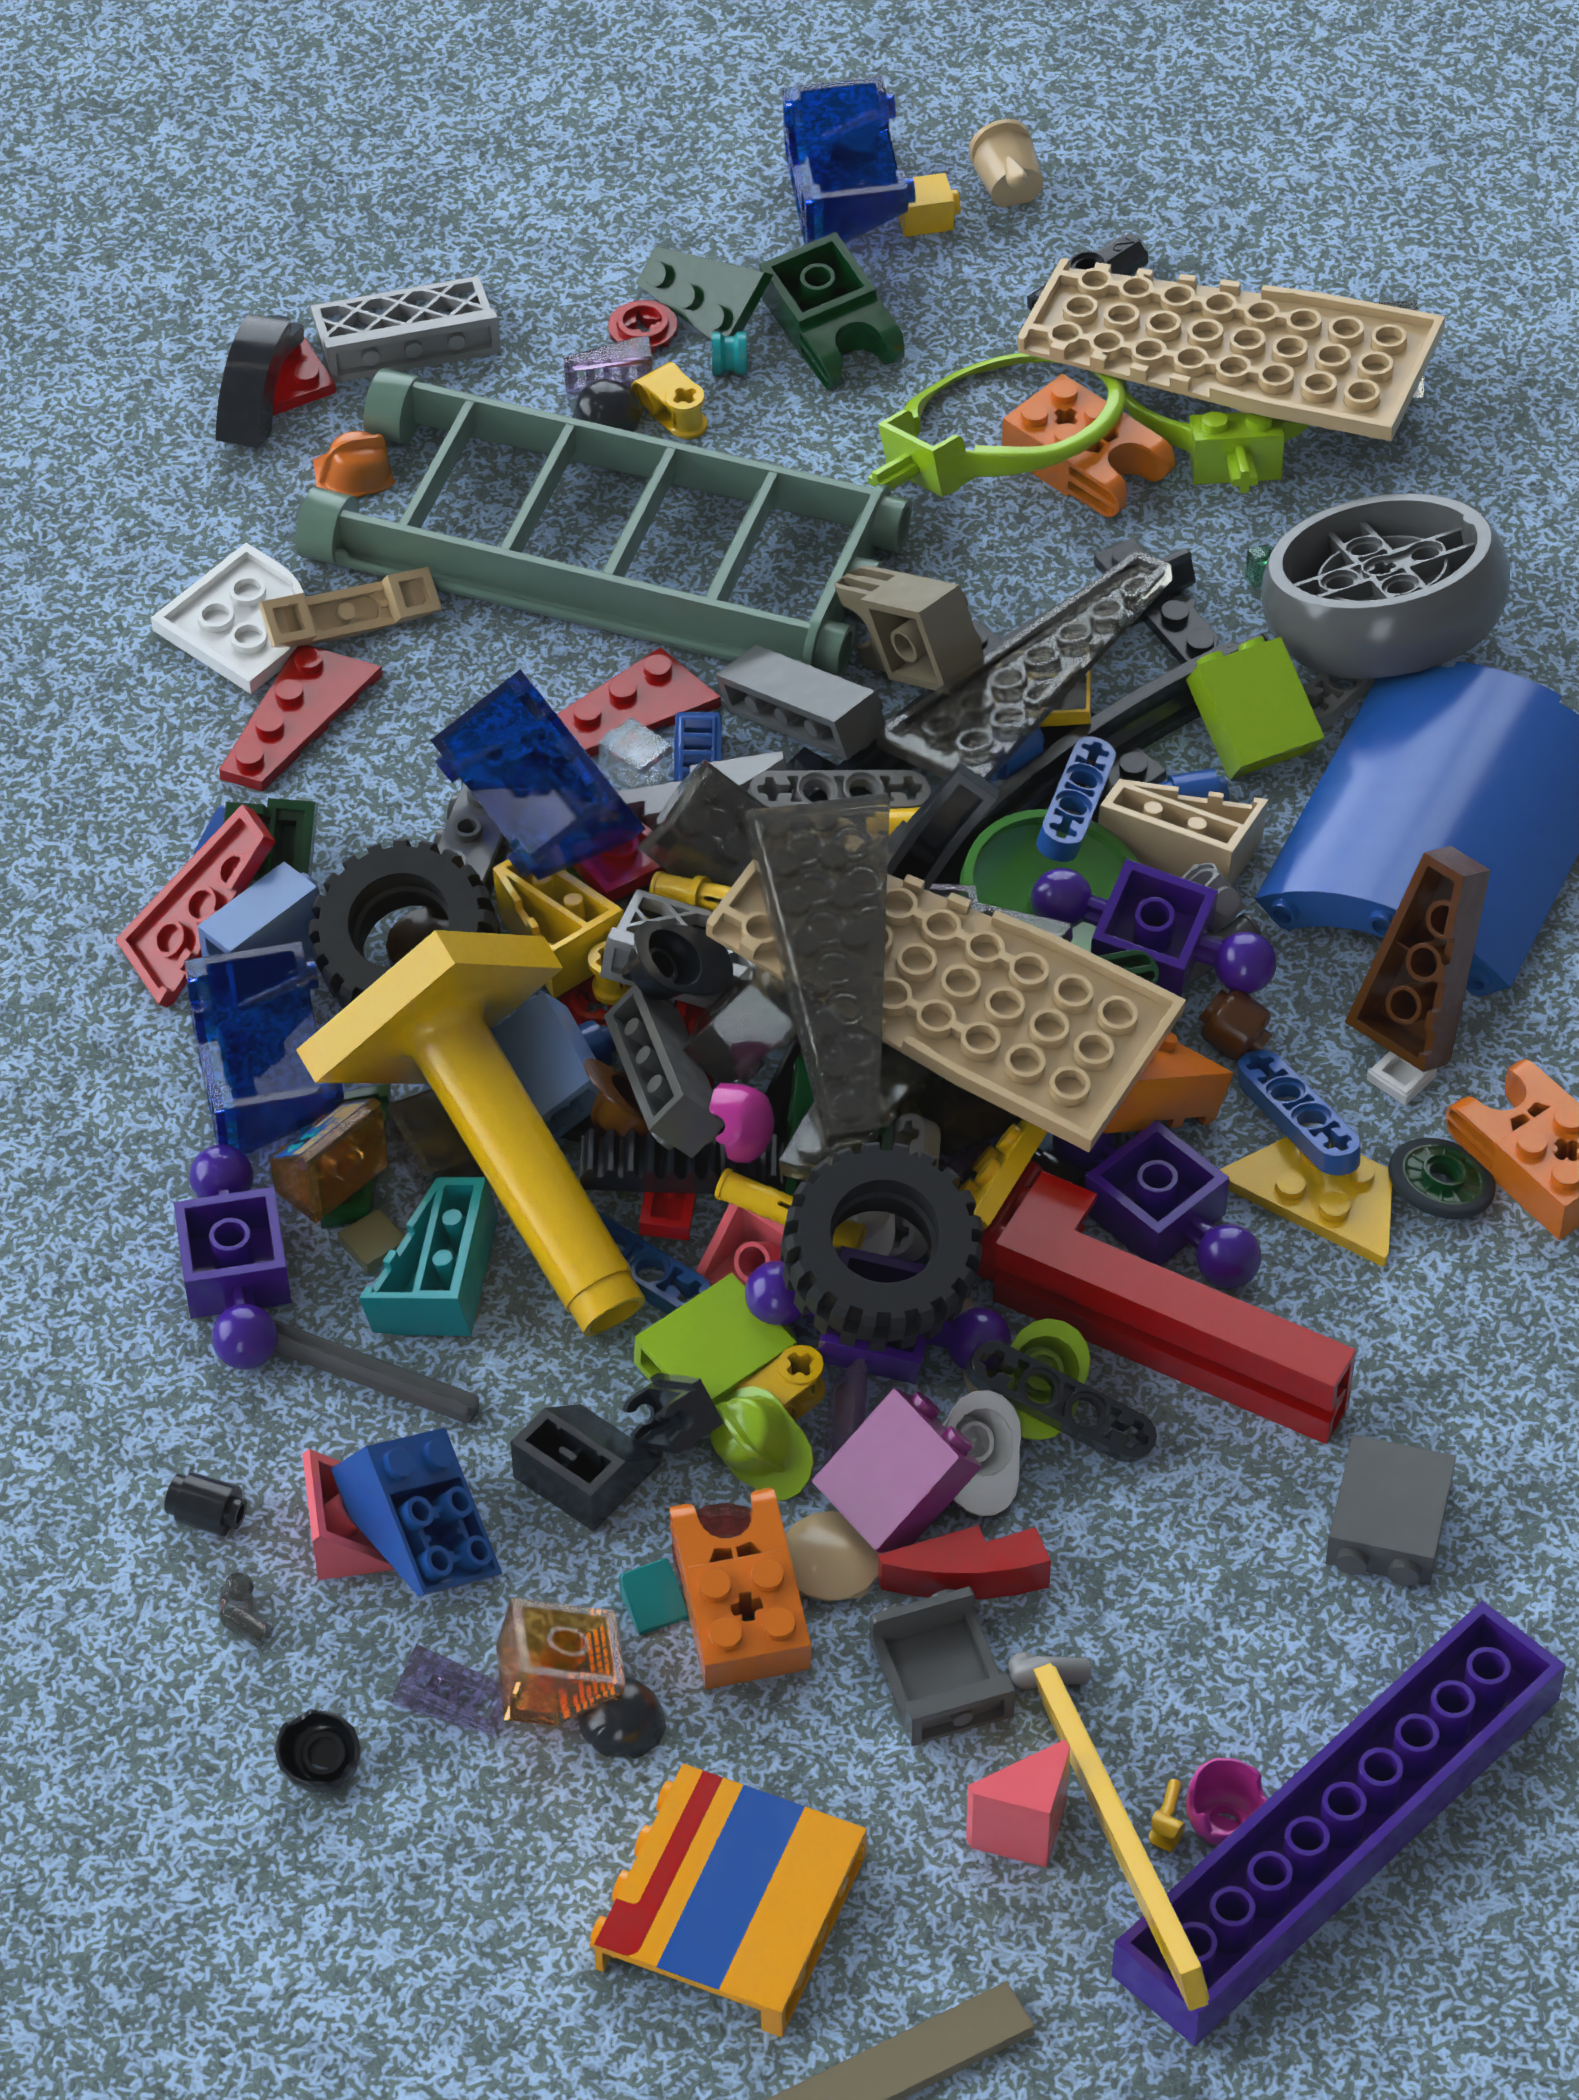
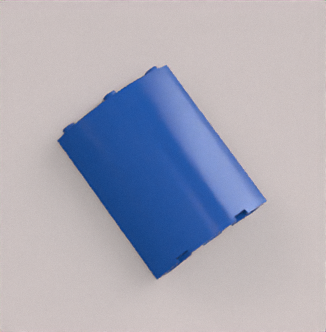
[1254,661,1579,997]

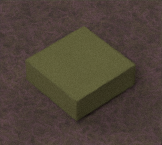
[337,1208,405,1274]

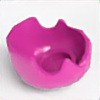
[709,1083,775,1163]
[1186,1758,1268,1846]

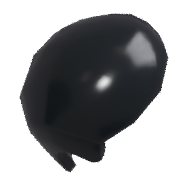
[572,379,642,432]
[577,1677,667,1759]
[274,1709,361,1793]

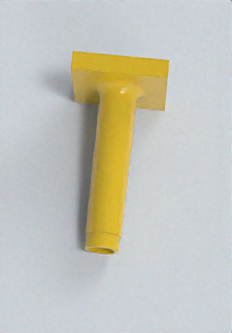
[296,930,645,1337]

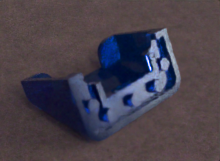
[782,76,916,245]
[430,669,646,881]
[184,941,344,1156]

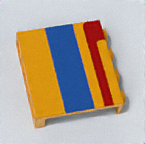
[589,1763,867,2037]

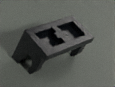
[623,1373,724,1454]

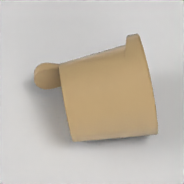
[969,119,1043,208]

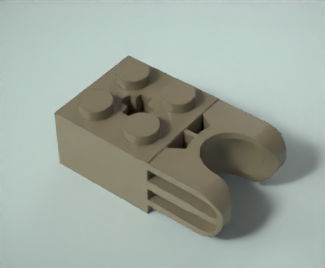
[834,566,988,694]

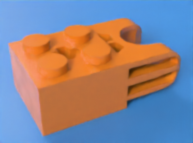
[1002,373,1175,518]
[1446,1059,1579,1240]
[670,1487,811,1690]

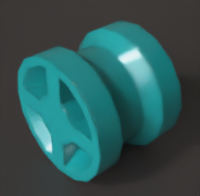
[712,331,747,376]

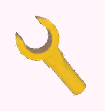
[1148,1779,1186,1853]

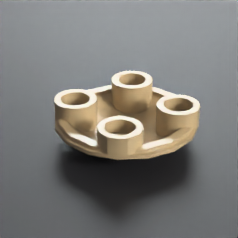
[785,1511,882,1602]

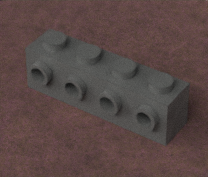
[715,645,888,760]
[434,743,533,897]
[604,984,725,1158]

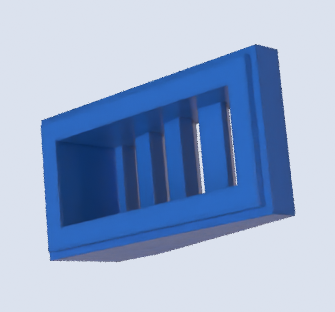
[674,712,722,782]

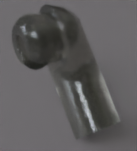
[219,1572,273,1649]

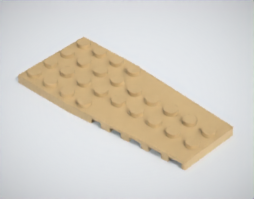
[1017,258,1445,441]
[706,823,1186,1152]

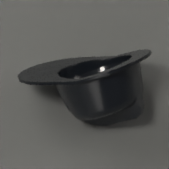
[621,921,734,1000]

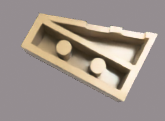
[1098,779,1269,887]

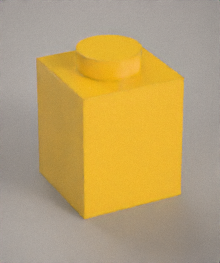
[895,173,961,237]

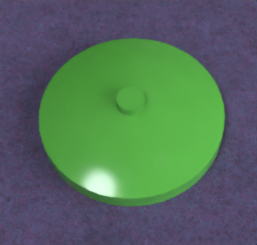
[960,809,1139,952]

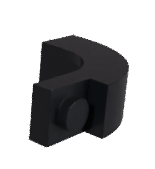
[215,314,304,448]

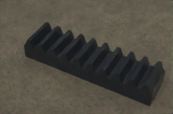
[580,1128,784,1194]

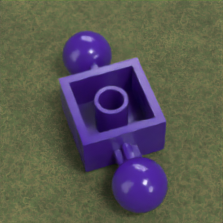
[1031,859,1277,997]
[1052,1120,1262,1289]
[173,1144,292,1370]
[745,1246,1012,1384]

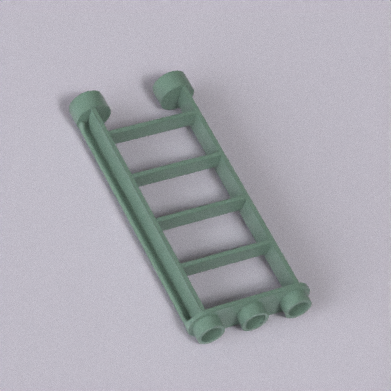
[295,368,912,677]

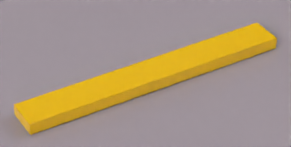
[1033,1663,1210,2011]

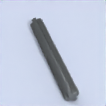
[273,1319,480,1423]

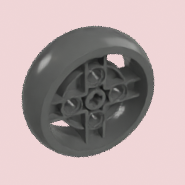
[1261,493,1510,678]

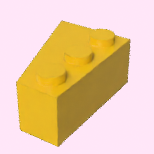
[493,847,624,998]

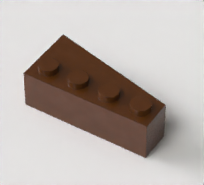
[1345,846,1491,1072]

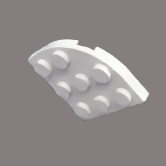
[151,542,305,694]

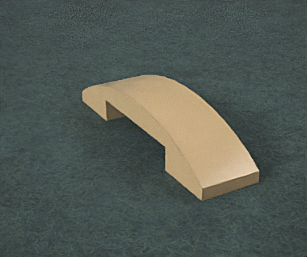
[259,567,442,647]

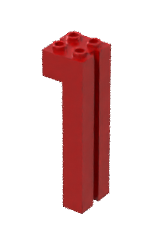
[990,1171,1356,1445]

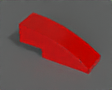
[878,1525,1051,1599]

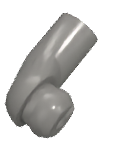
[1008,1652,1091,1691]

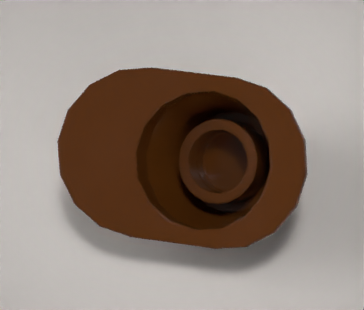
[583,1058,649,1138]

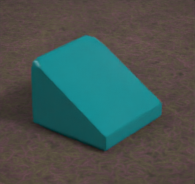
[619,1558,689,1636]

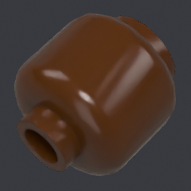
[1198,989,1272,1060]

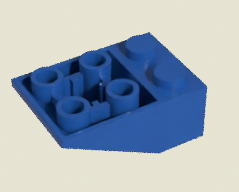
[331,1428,502,1597]

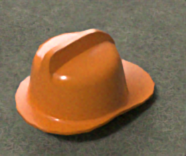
[313,431,396,498]

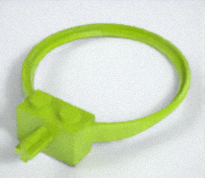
[868,353,1125,497]
[1119,378,1310,493]

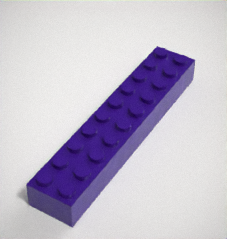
[1112,1601,1566,2047]

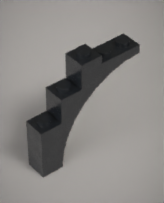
[789,762,999,1064]

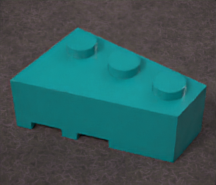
[359,1177,499,1336]

